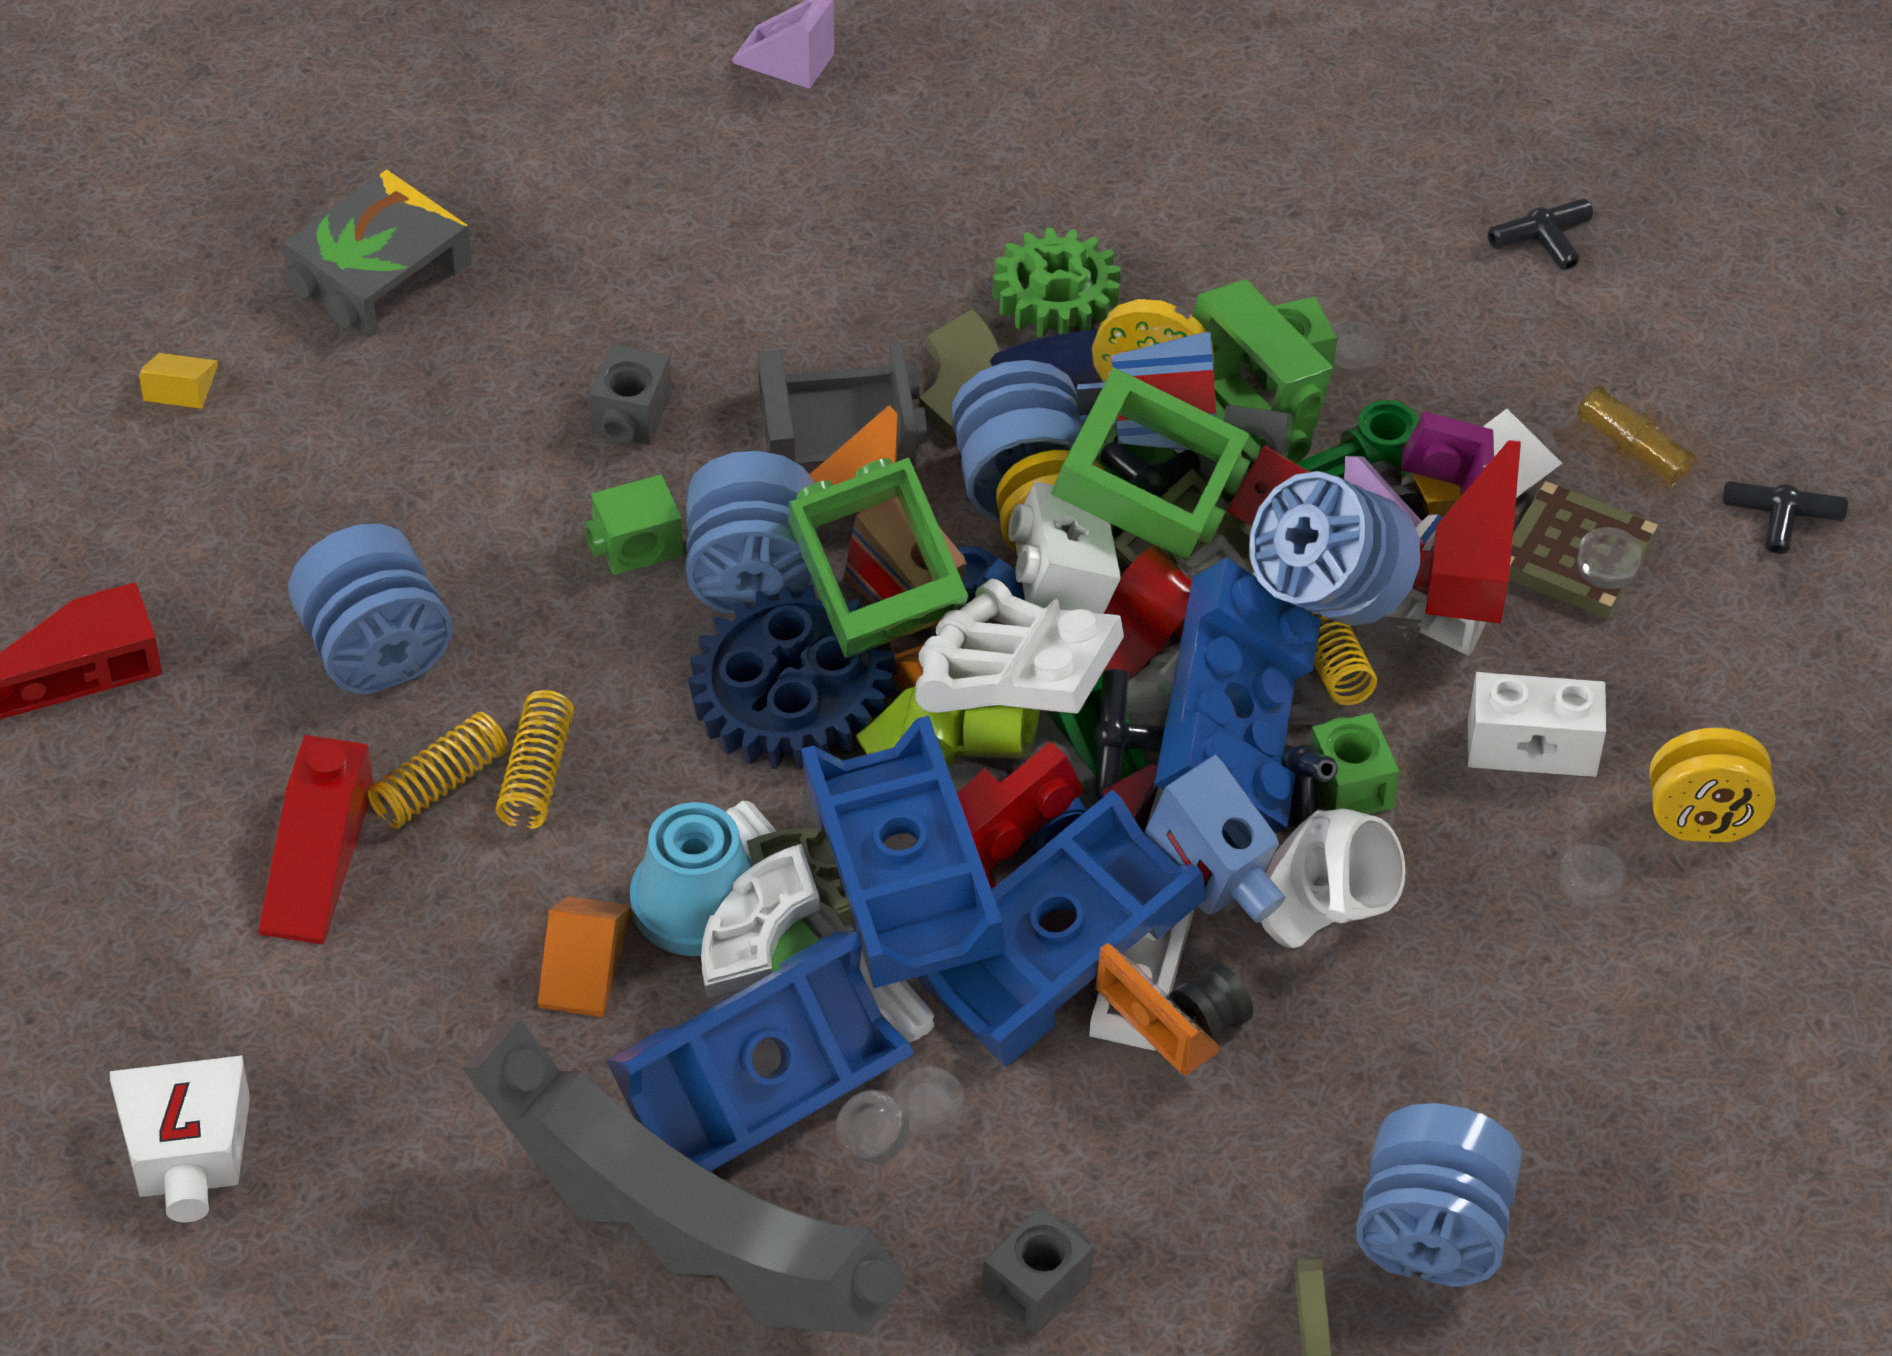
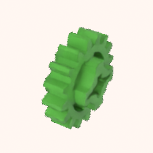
[993,228,1121,339]

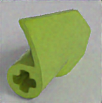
[856,678,1040,767]

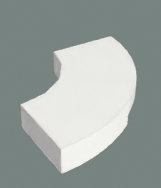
[701,844,821,999]

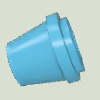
[630,802,753,956]

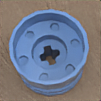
[951,360,1083,522]
[686,451,817,613]
[1250,471,1420,626]
[288,523,453,695]
[1356,1103,1522,1287]

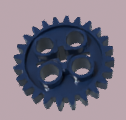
[688,585,897,769]

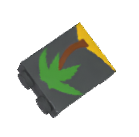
[283,169,472,338]

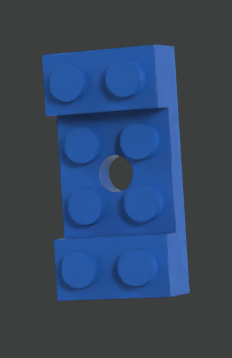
[1154,557,1321,833]
[801,716,1005,988]
[918,790,1207,1067]
[606,932,914,1172]

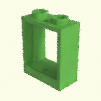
[1193,279,1334,467]
[1051,367,1251,561]
[788,457,968,658]

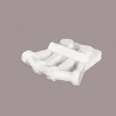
[915,579,1124,714]

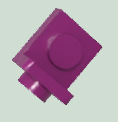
[1401,411,1495,497]

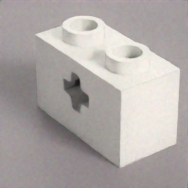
[1008,481,1121,614]
[1468,672,1606,777]

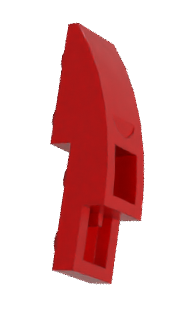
[912,741,1085,890]

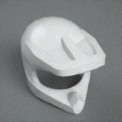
[1261,808,1406,948]

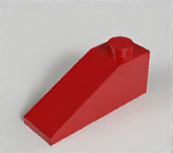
[1416,440,1521,624]
[0,582,163,719]
[258,735,374,945]

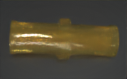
[1577,386,1696,486]

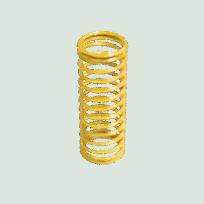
[1305,609,1377,706]
[495,690,574,829]
[368,711,508,829]

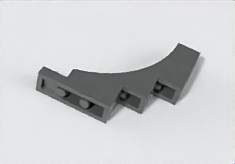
[462,1019,908,1333]

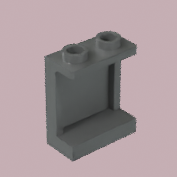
[758,342,927,474]

